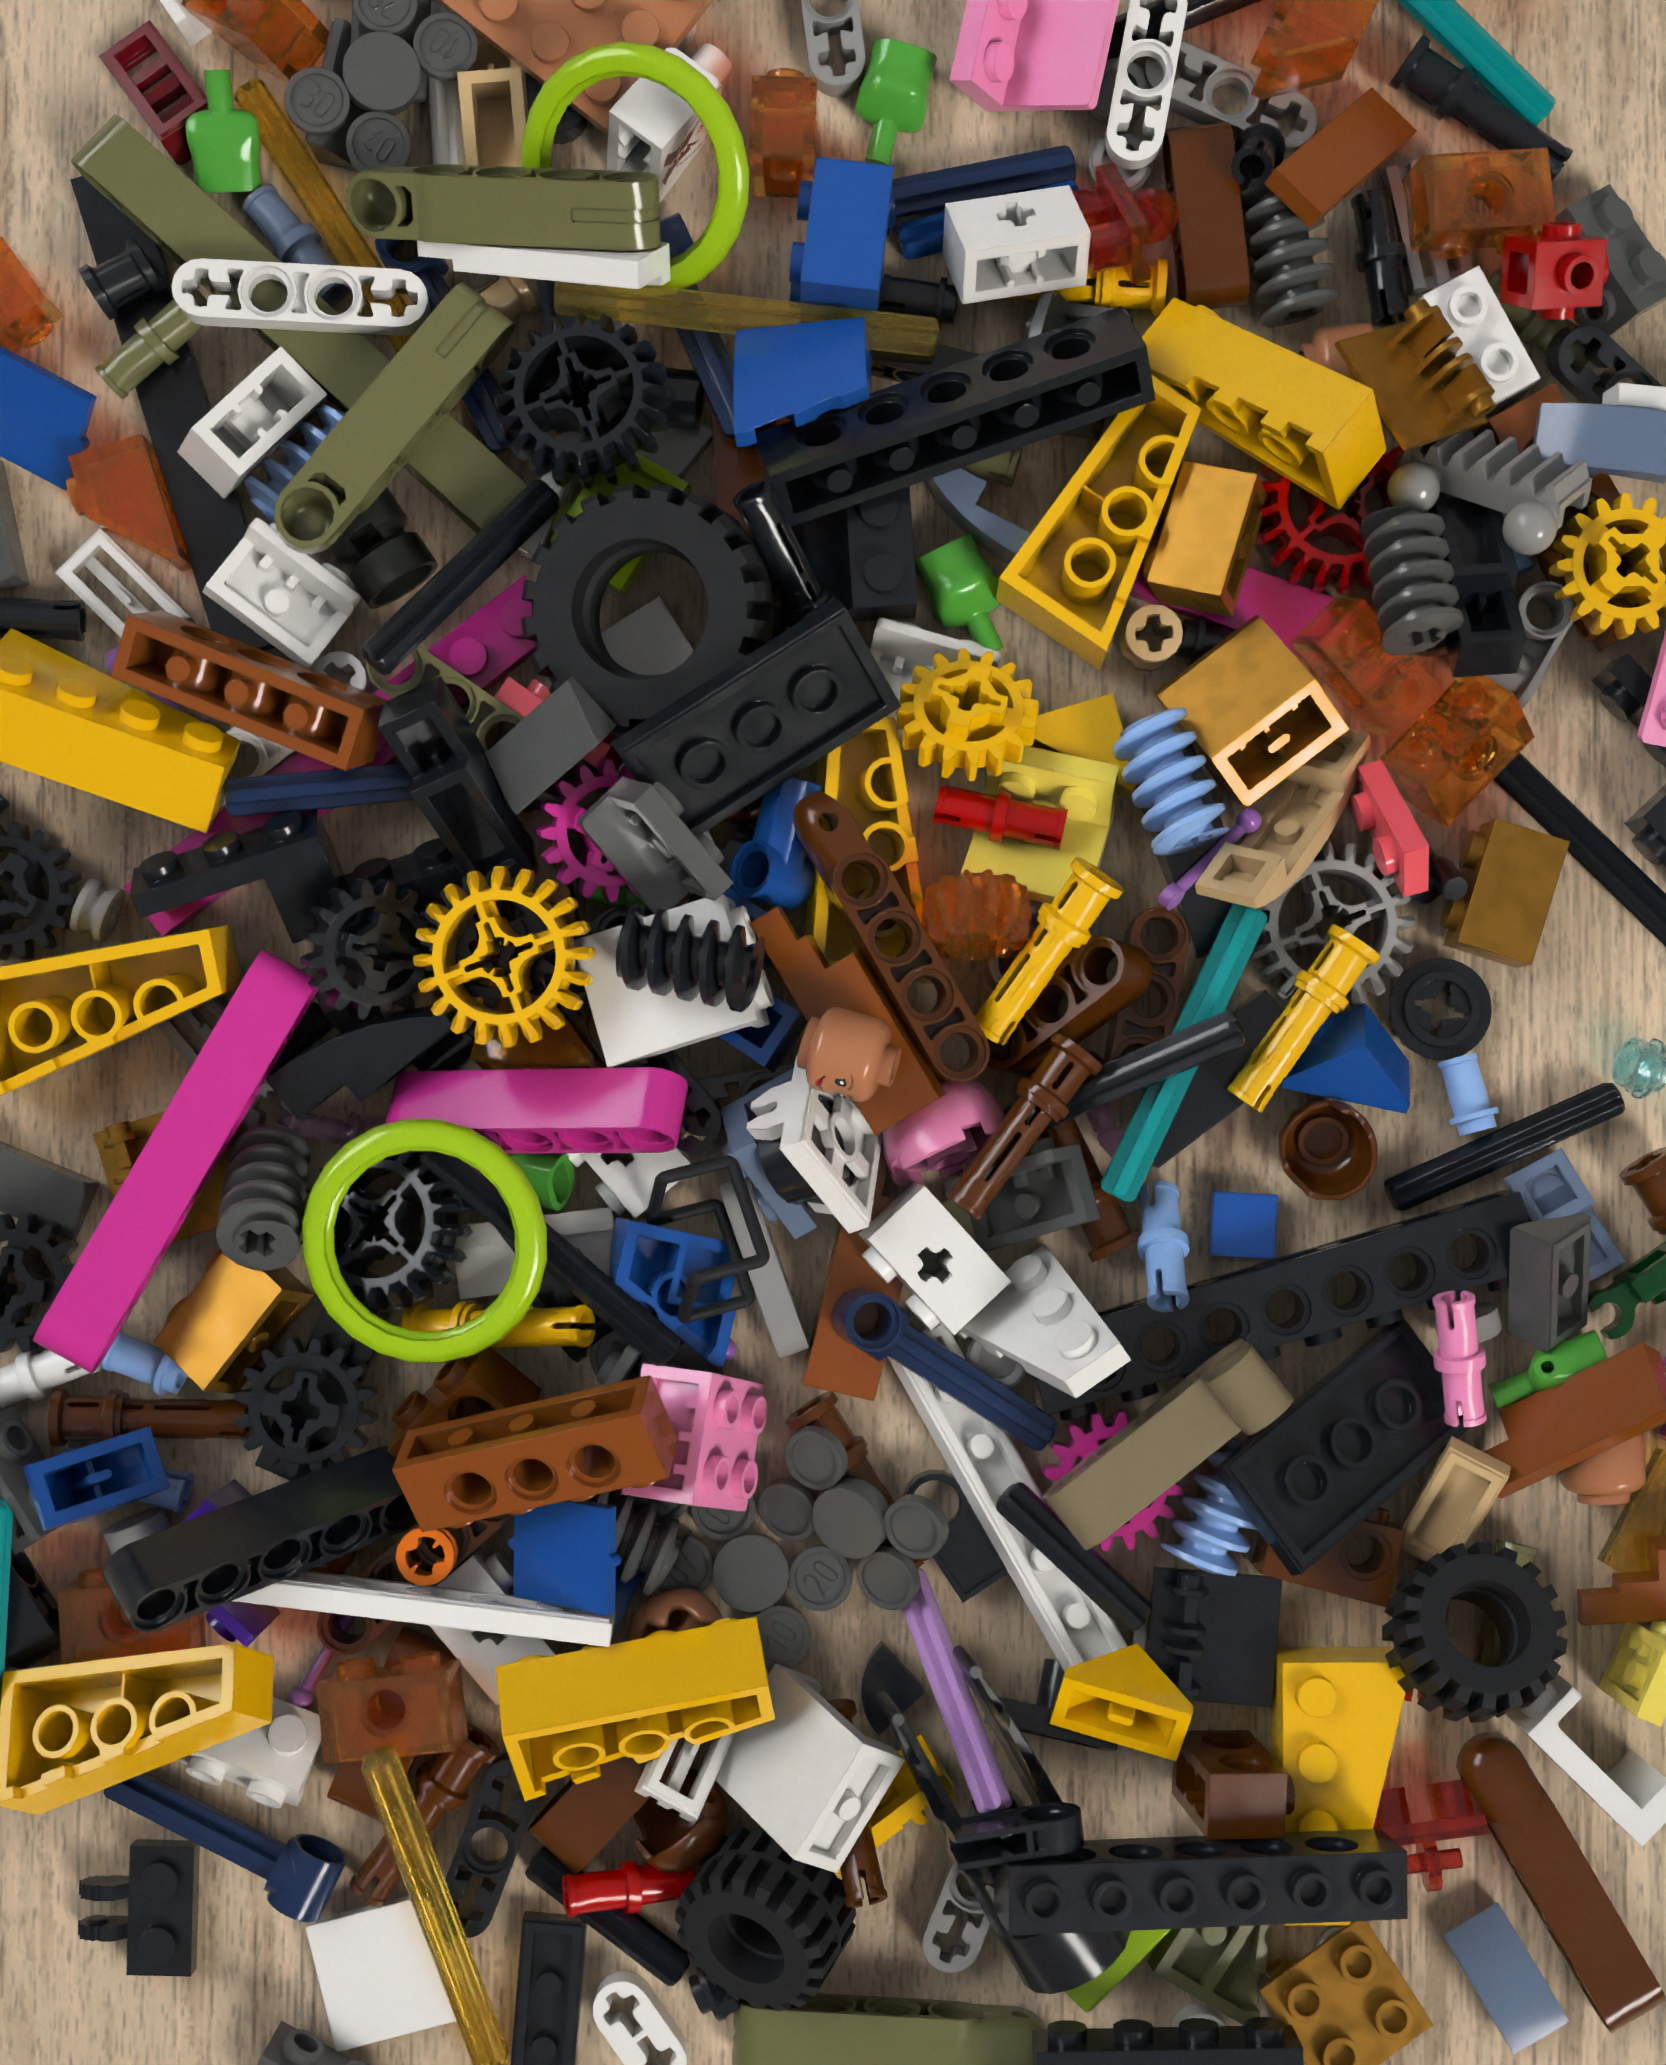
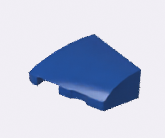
[733,317,872,447]
[610,1217,736,1367]

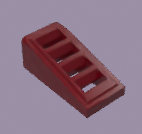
[99,20,208,165]

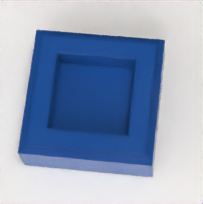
[1208,1191,1278,1259]

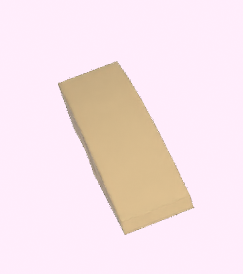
[457,33,529,167]

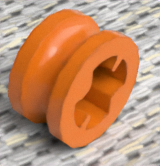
[395,1525,459,1586]

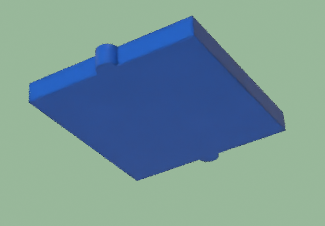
[0,346,97,490]
[508,1500,621,1616]

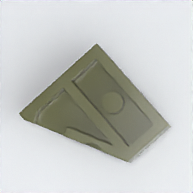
[1147,1925,1270,2026]

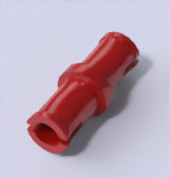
[933,783,1068,850]
[562,1860,696,1918]

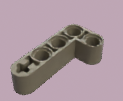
[1043,1339,1294,1550]

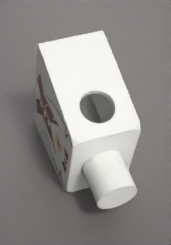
[607,43,732,202]

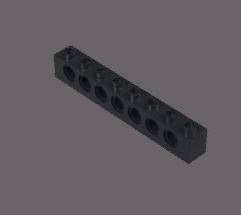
[1033,1190,1529,1421]

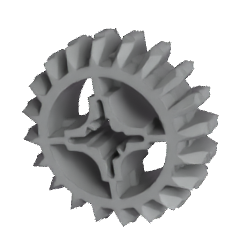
[1249,839,1415,1008]

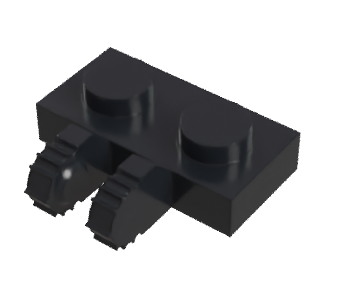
[78,1839,200,1977]

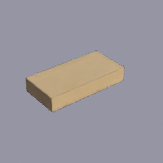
[1399,1436,1511,1562]

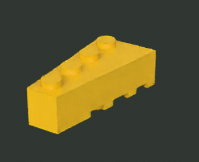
[1141,297,1387,510]
[996,375,1202,671]
[0,628,241,833]
[804,717,932,983]
[0,924,242,1096]
[496,1617,775,1801]
[0,1643,274,1815]
[1270,1647,1405,1926]

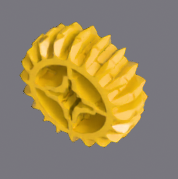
[413,866,596,1047]

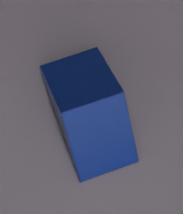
[1281,1003,1410,1114]
[23,1426,170,1531]

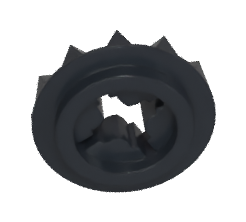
[1388,958,1492,1060]

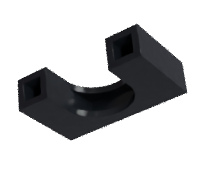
[1032,2017,1304,2065]

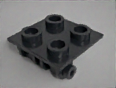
[1147,1566,1282,1707]

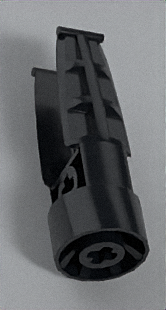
[876,1645,1130,1994]

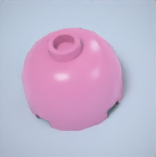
[881,1078,1014,1186]

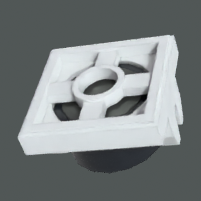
[746,1055,882,1234]

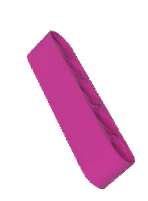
[385,1067,688,1154]

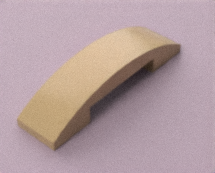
[1195,729,1371,909]

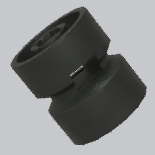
[329,487,438,609]

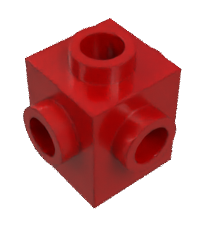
[1499,222,1609,320]

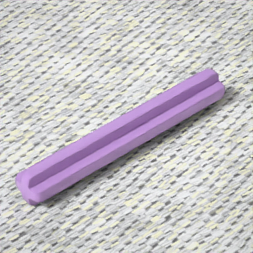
[902,1568,1012,1813]

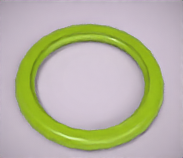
[522,41,749,297]
[302,1119,547,1363]

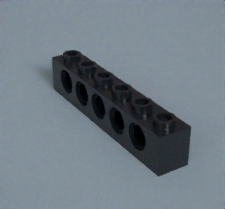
[755,306,1156,527]
[994,1829,1408,1936]

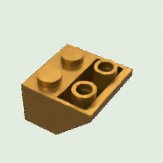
[1154,615,1349,808]

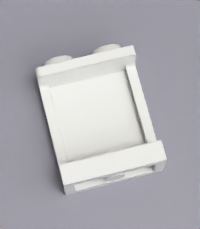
[574,894,774,1068]
[715,1663,905,1873]
[1505,1674,1666,1847]

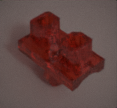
[1072,162,1179,284]
[1373,1779,1489,1892]

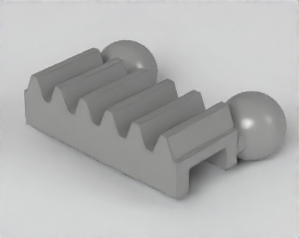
[1387,429,1593,555]

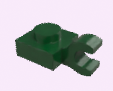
[1588,1242,1666,1340]

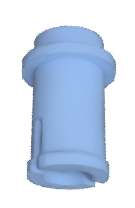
[1437,1052,1500,1137]
[102,1332,188,1396]

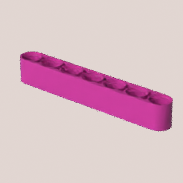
[33,949,317,1373]

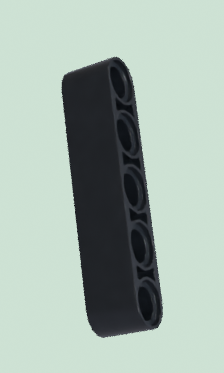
[102,1446,417,1633]

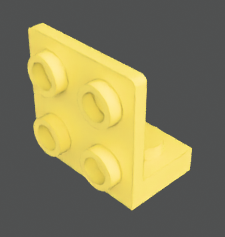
[961,746,1120,903]
[1598,1620,1666,1727]

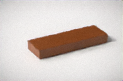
[1264,87,1417,228]

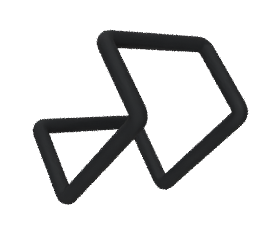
[645,1155,770,1323]

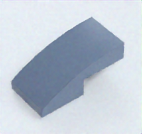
[1533,403,1666,484]
[924,468,1031,564]
[1504,1148,1625,1284]
[1442,1902,1569,2055]

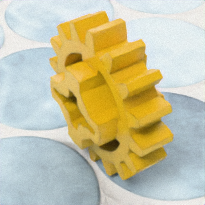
[1549,493,1666,639]
[896,648,1039,781]

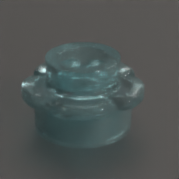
[1612,1038,1666,1099]

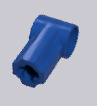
[729,777,822,910]

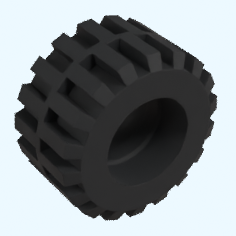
[1382,1542,1568,1723]
[675,1826,856,2011]

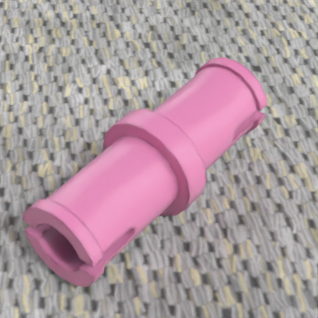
[1432,1291,1487,1427]

